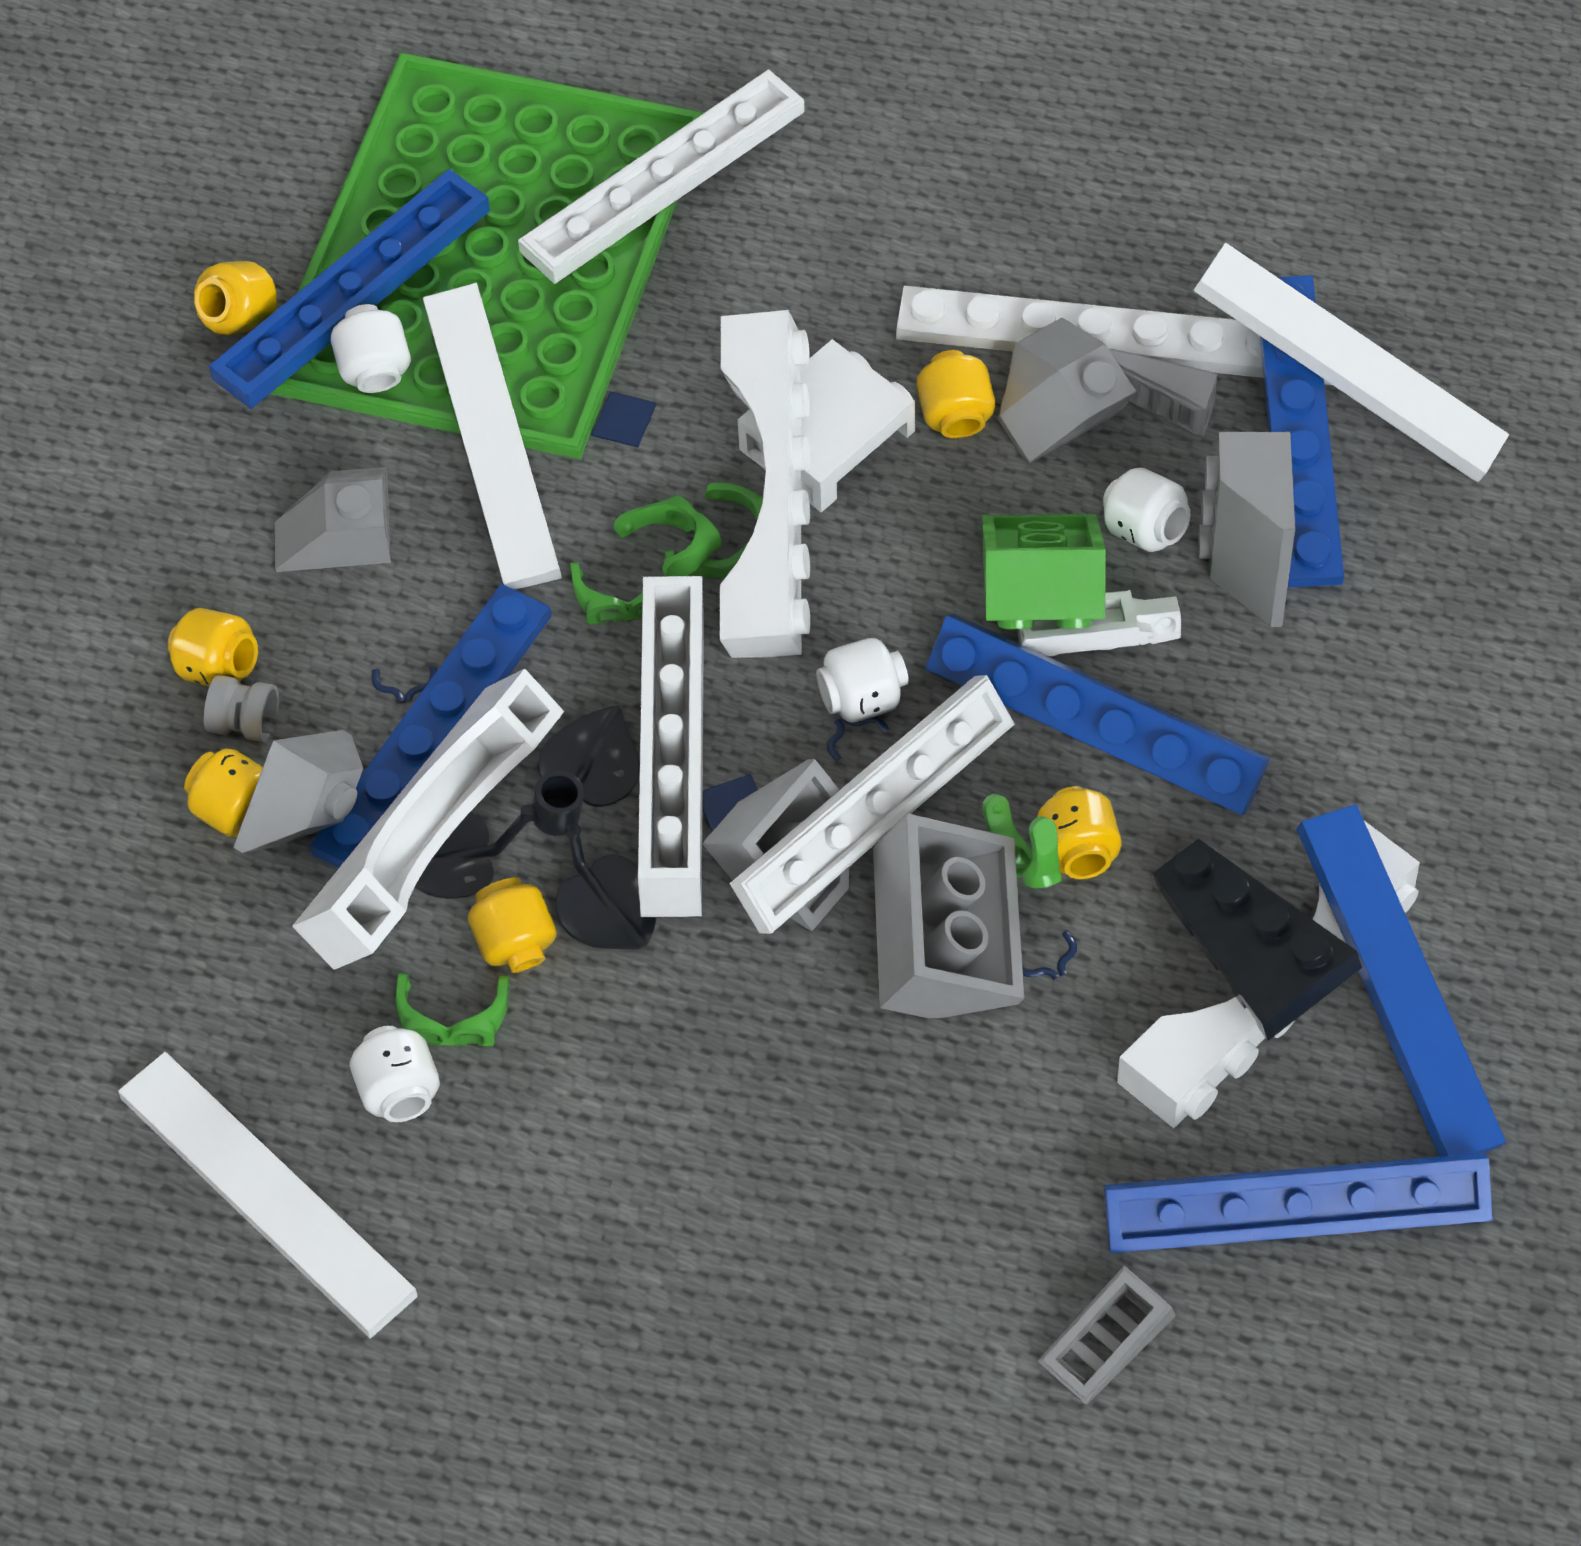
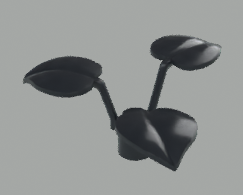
[414,706,656,949]

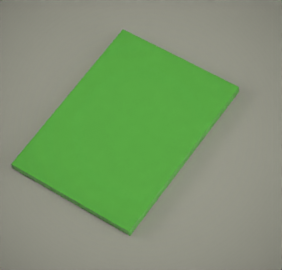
[270,52,704,460]

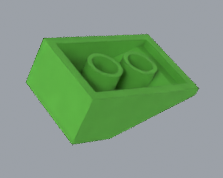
[982,514,1106,629]

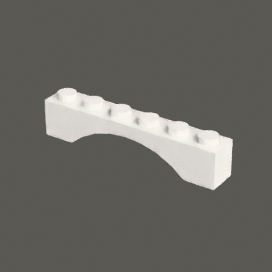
[720,310,810,658]
[292,669,564,970]
[1117,821,1420,1128]

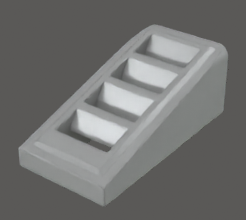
[1108,348,1217,437]
[1038,1265,1176,1405]

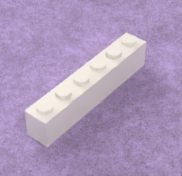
[638,576,704,917]

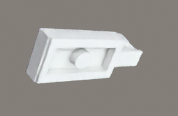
[1017,590,1181,657]

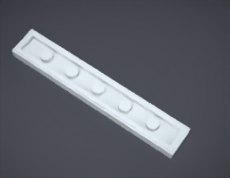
[518,69,805,284]
[1193,243,1509,482]
[423,283,562,590]
[730,675,1015,934]
[118,1052,418,1339]

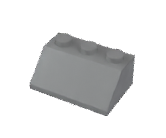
[1198,432,1295,627]
[873,813,1024,1018]

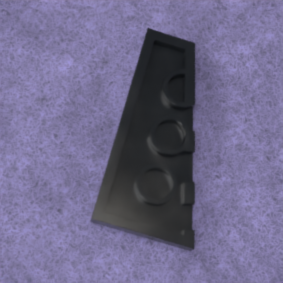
[1153,839,1362,1041]

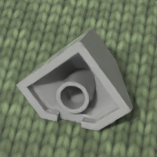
[997,318,1136,464]
[274,467,391,572]
[233,730,363,853]
[702,759,849,931]

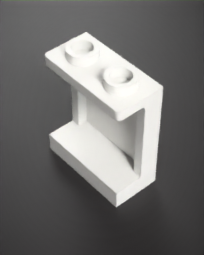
[738,339,915,512]

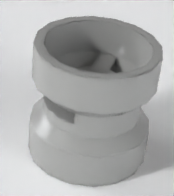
[204,675,279,743]

